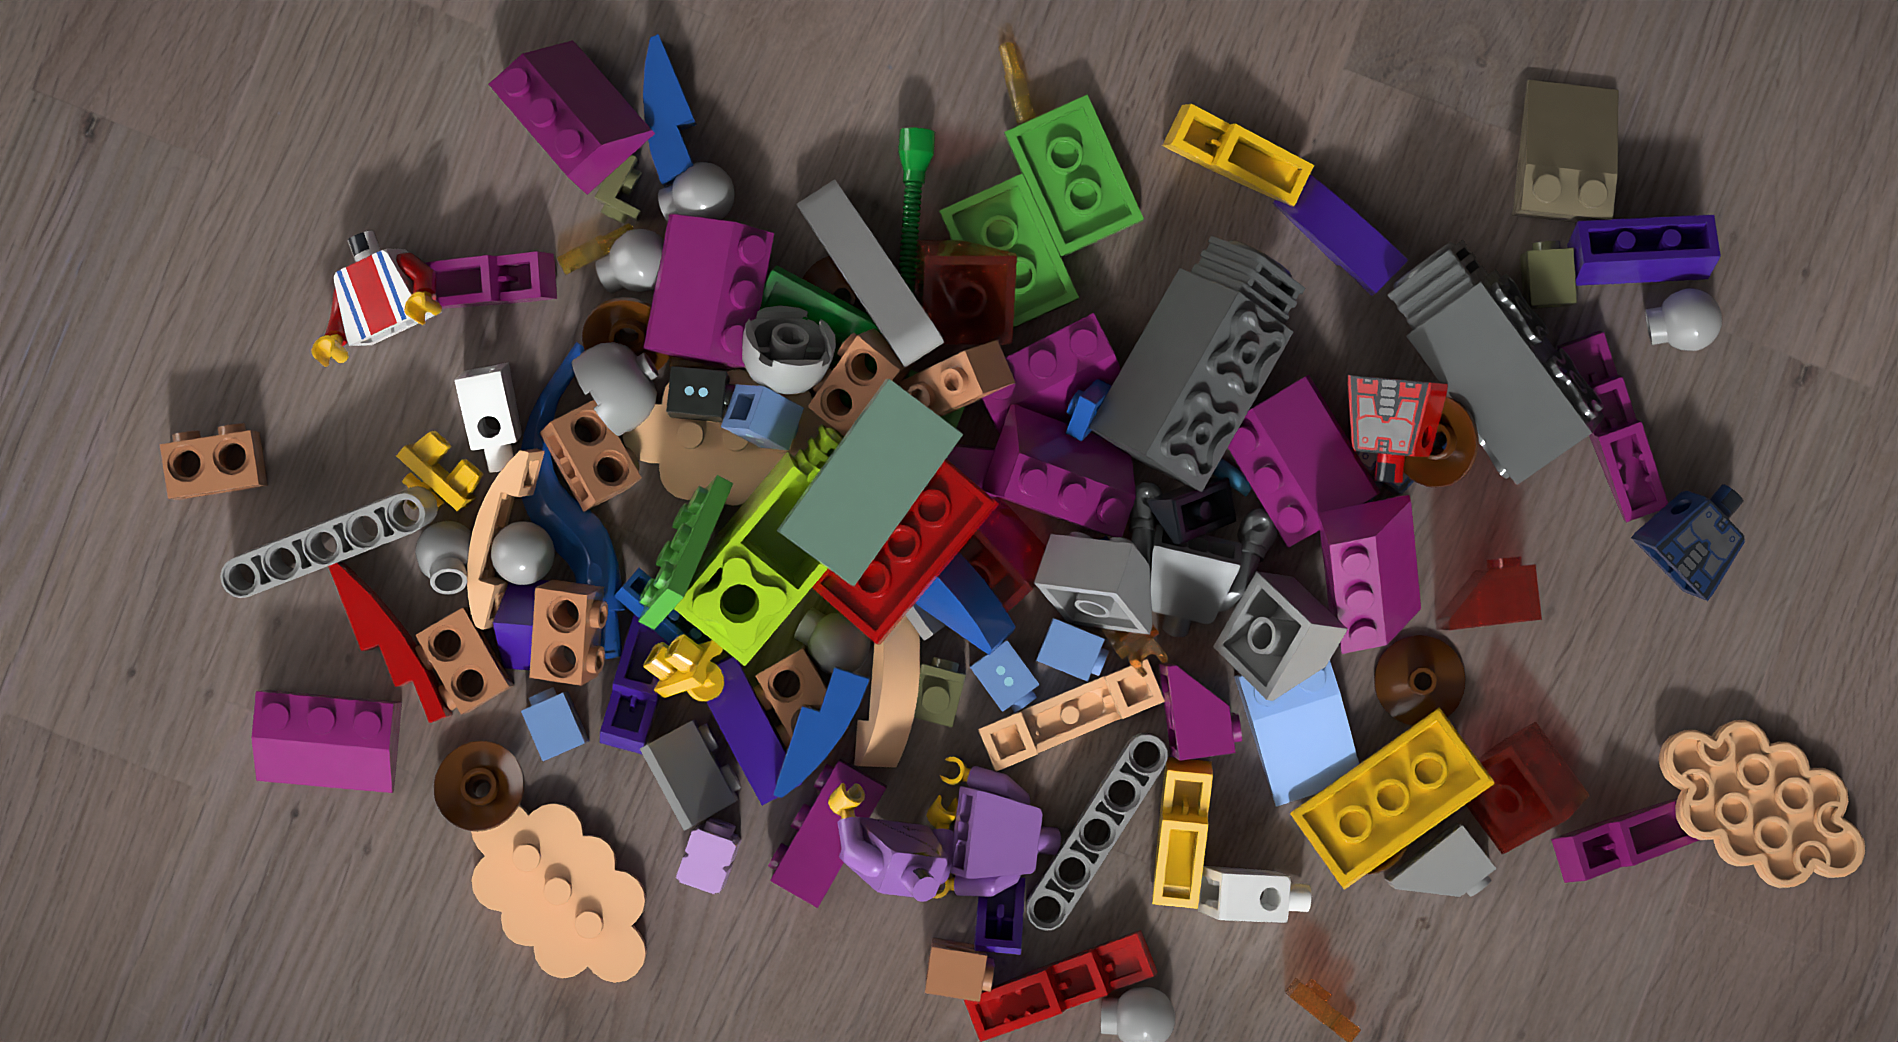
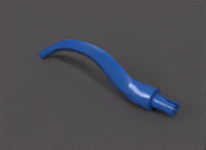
[521,342,626,659]

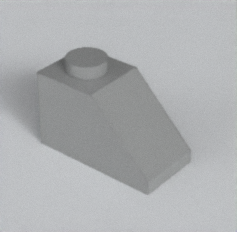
[1384,822,1496,897]

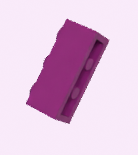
[768,759,887,908]

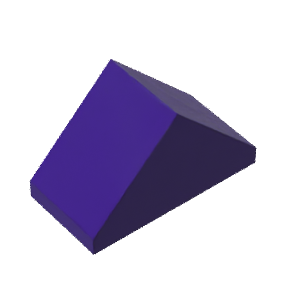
[493,580,549,670]
[974,877,1026,955]

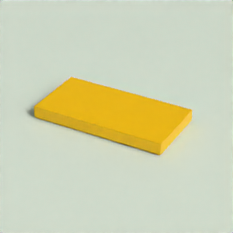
[1290,707,1495,890]

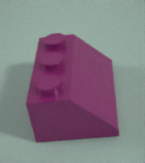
[488,40,655,195]
[644,214,774,370]
[981,313,1121,436]
[1228,375,1380,548]
[982,404,1136,538]
[1318,495,1421,654]
[1158,663,1242,761]
[251,690,402,793]

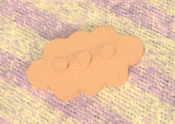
[622,369,835,506]
[1659,720,1865,888]
[471,803,647,983]

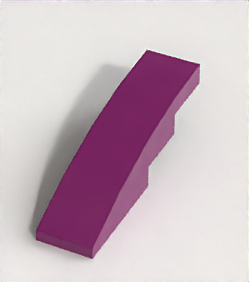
[1557,331,1668,523]

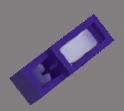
[1272,174,1408,296]
[600,614,670,755]
[706,655,802,806]

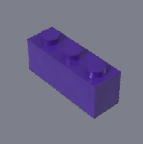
[1567,215,1721,286]

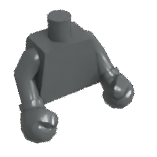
[1129,482,1278,637]

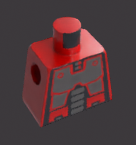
[1348,375,1448,483]

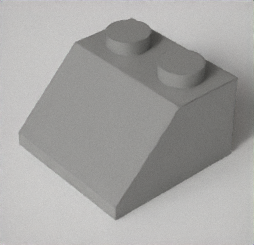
[1034,532,1152,635]
[1213,571,1348,701]
[640,719,741,831]

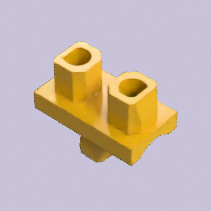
[396,430,484,511]
[643,634,724,701]

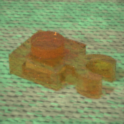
[1101,622,1167,677]
[1285,978,1361,1042]

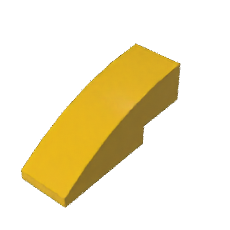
[1162,103,1314,206]
[1152,757,1213,909]

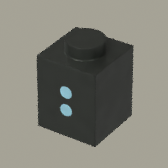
[666,366,736,423]

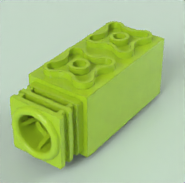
[674,424,844,666]

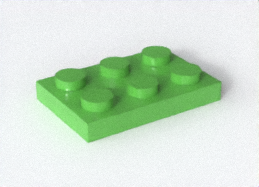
[1004,94,1144,258]
[940,173,1079,336]
[638,475,733,630]

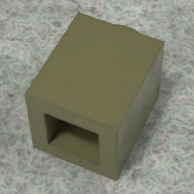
[1520,241,1577,309]

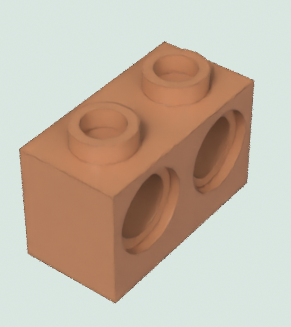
[808,328,916,436]
[899,340,1015,417]
[540,400,642,512]
[160,423,268,500]
[529,580,608,686]
[415,607,515,715]
[753,647,850,749]
[925,938,995,1002]

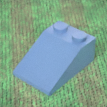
[1234,660,1359,807]

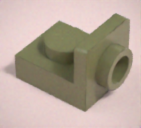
[595,155,642,225]
[914,657,966,727]

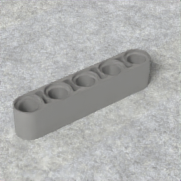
[796,179,944,367]
[220,486,438,598]
[1026,733,1168,930]

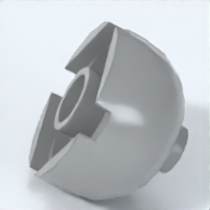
[742,306,836,394]
[572,342,659,436]

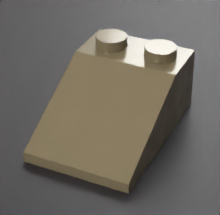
[1512,80,1619,223]

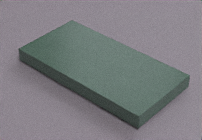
[777,379,963,586]

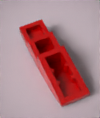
[328,562,453,723]
[963,930,1158,1042]

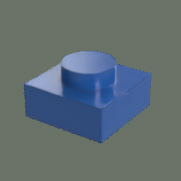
[1066,379,1112,441]

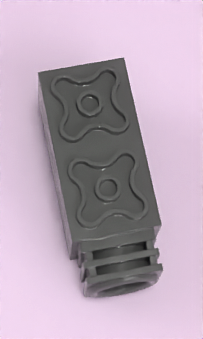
[1088,235,1306,492]
[1388,239,1605,485]

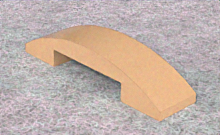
[467,449,545,630]
[854,615,920,767]
[978,659,1165,772]

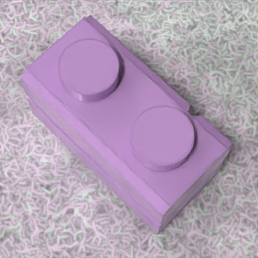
[676,817,741,894]

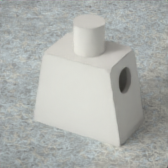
[455,362,522,473]
[1198,866,1311,923]

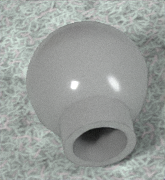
[658,162,735,221]
[595,229,664,294]
[1645,288,1722,351]
[415,521,472,594]
[491,521,555,585]
[794,607,870,675]
[1101,986,1175,1042]

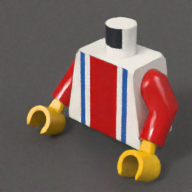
[311,231,442,367]

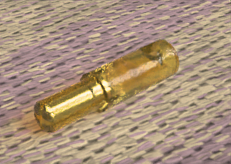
[998,42,1036,125]
[557,223,634,275]

